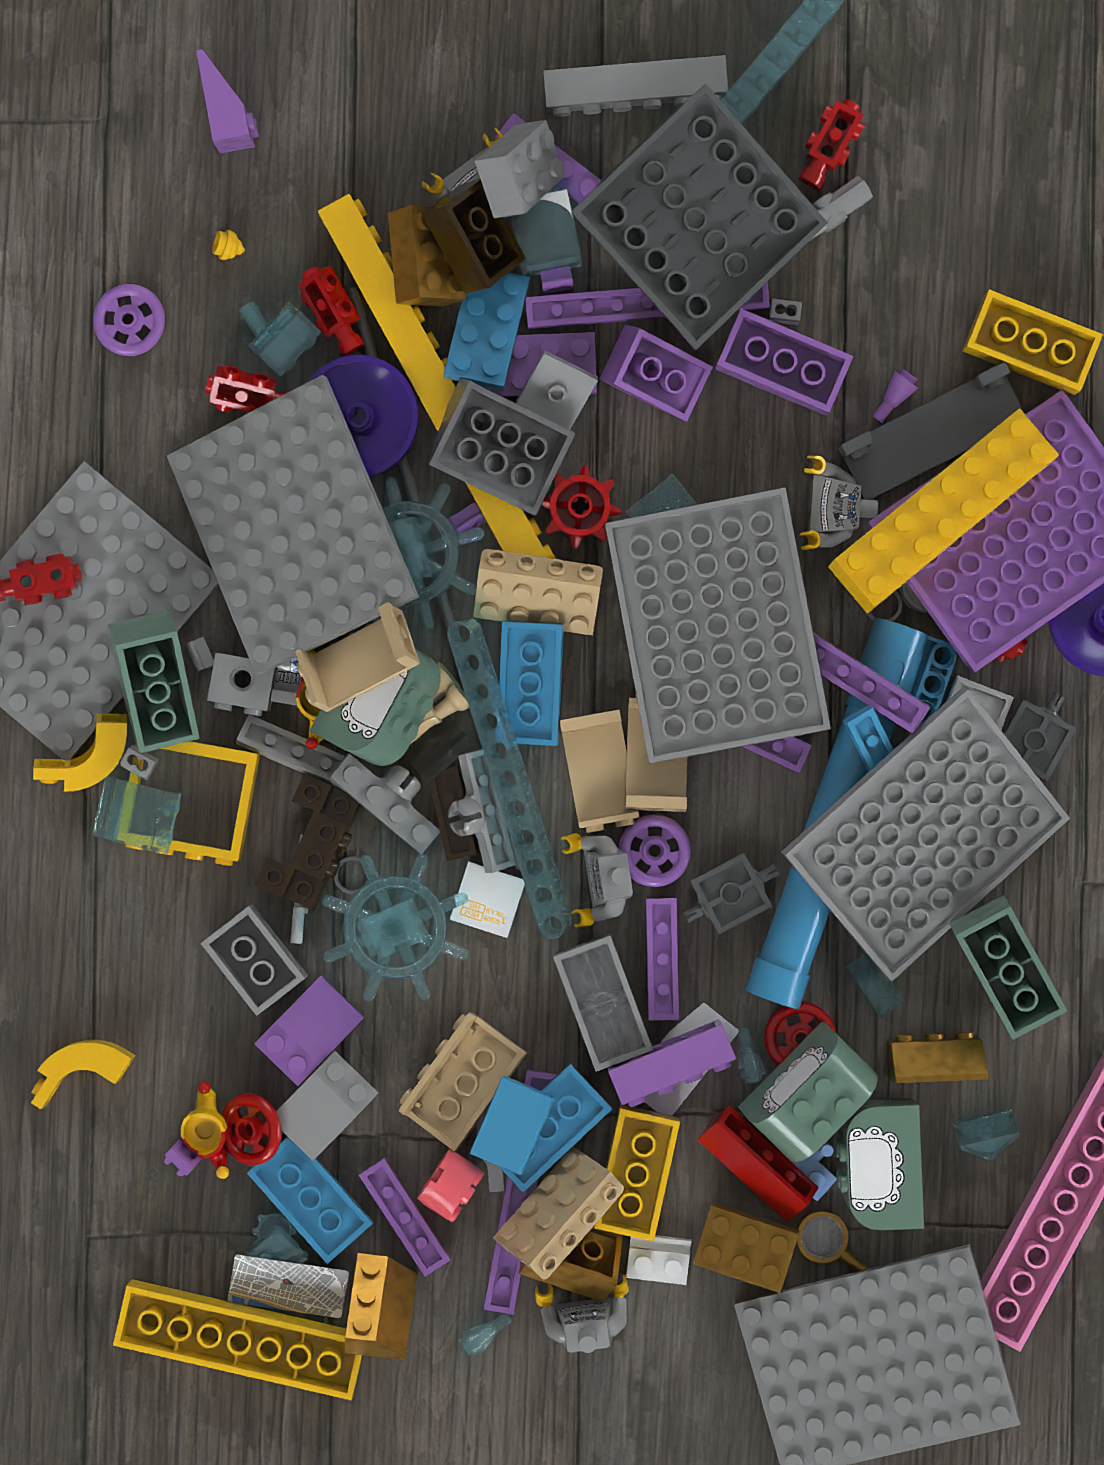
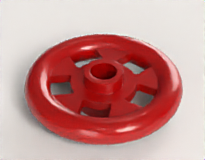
[764,1002,836,1066]
[222,1093,282,1166]

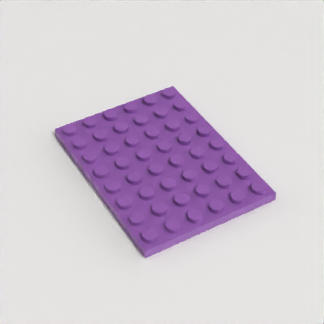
[866,390,1104,674]

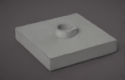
[516,350,598,430]

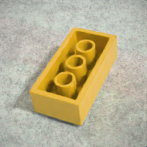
[962,289,1103,396]
[594,1104,680,1242]

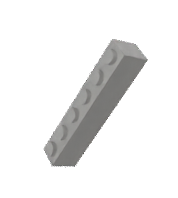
[543,55,728,117]

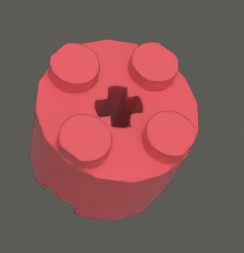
[417,1149,485,1223]

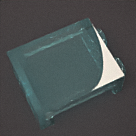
[511,187,582,277]

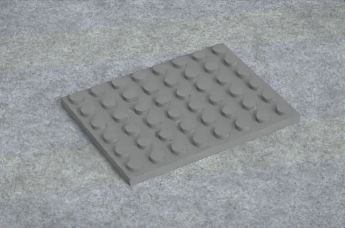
[167,375,419,675]
[0,461,219,760]
[605,488,831,764]
[781,686,1070,982]
[734,1244,1021,1465]

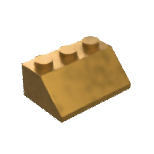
[888,1031,989,1083]
[519,1226,623,1302]
[345,1253,417,1360]

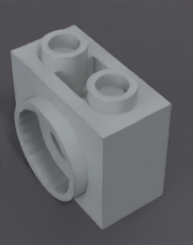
[207,653,278,716]

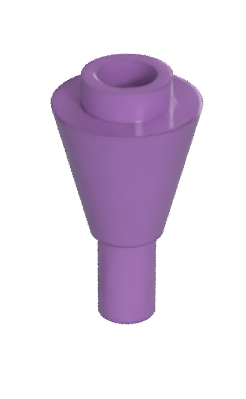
[873,369,919,423]

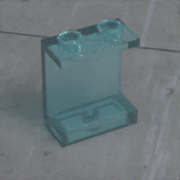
[92,776,181,853]

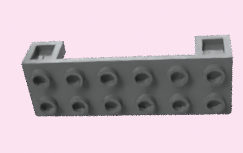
[838,362,1025,500]

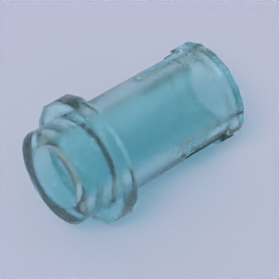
[238,301,274,342]

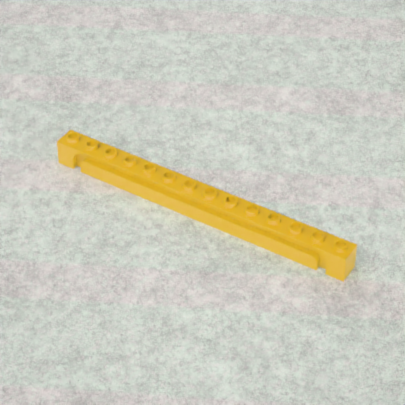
[318,194,556,559]

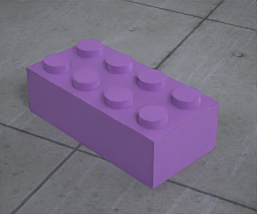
[715,309,853,416]
[608,1019,736,1107]

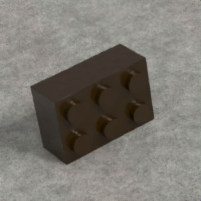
[422,179,526,294]

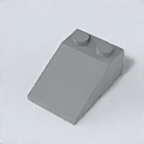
[276,1051,378,1161]

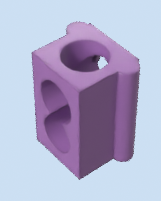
[540,266,574,294]
[449,502,487,537]

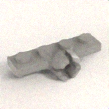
[448,748,516,873]
[328,753,440,854]

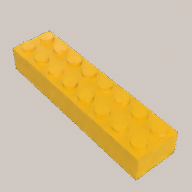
[828,408,1059,614]
[113,1279,363,1400]

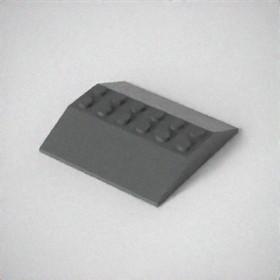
[571,84,828,350]

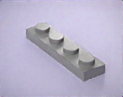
[236,714,346,792]

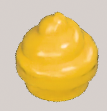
[212,230,245,260]

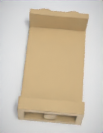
[295,602,420,712]
[625,694,687,812]
[560,710,639,833]

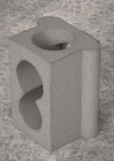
[769,298,802,326]
[186,637,214,673]
[120,745,159,780]

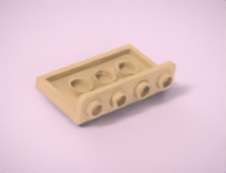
[473,549,603,636]
[399,1012,527,1152]
[493,1146,624,1280]

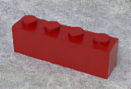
[697,1105,819,1222]

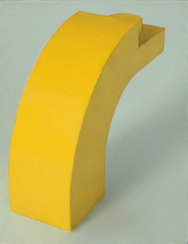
[33,713,127,792]
[31,1040,136,1109]

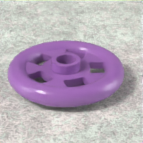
[93,284,165,356]
[618,814,691,887]

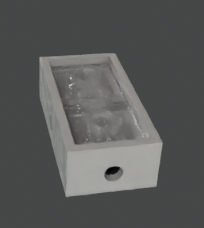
[553,933,653,1071]

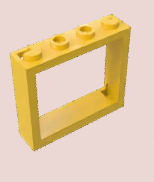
[118,741,260,866]

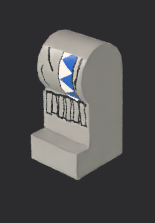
[270,657,303,705]

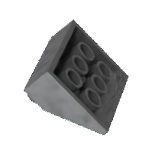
[428,378,575,516]

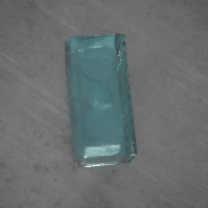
[248,302,322,377]

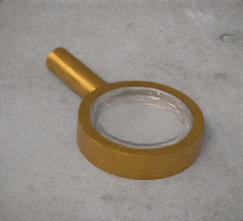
[797,1210,869,1272]

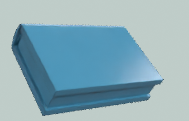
[470,1075,555,1175]

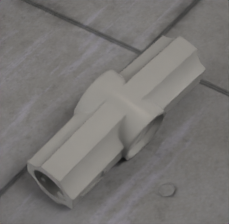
[810,175,873,241]

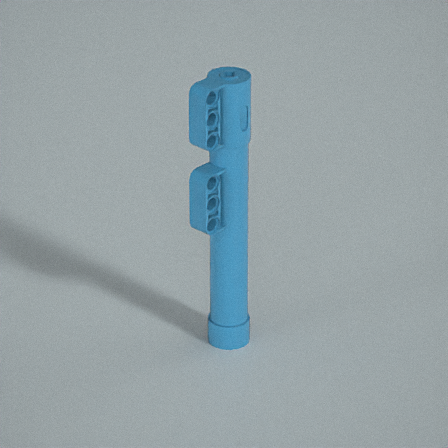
[744,618,957,1009]

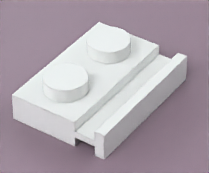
[626,1235,691,1285]

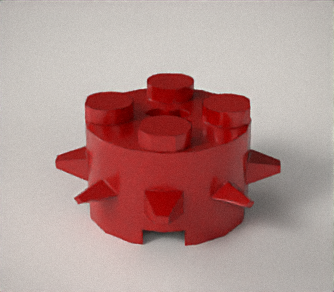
[541,465,622,549]

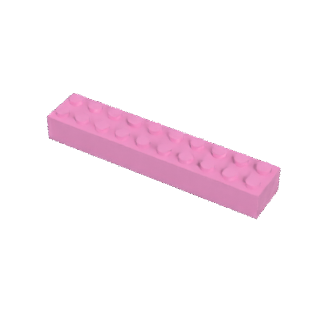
[980,1052,1104,1352]

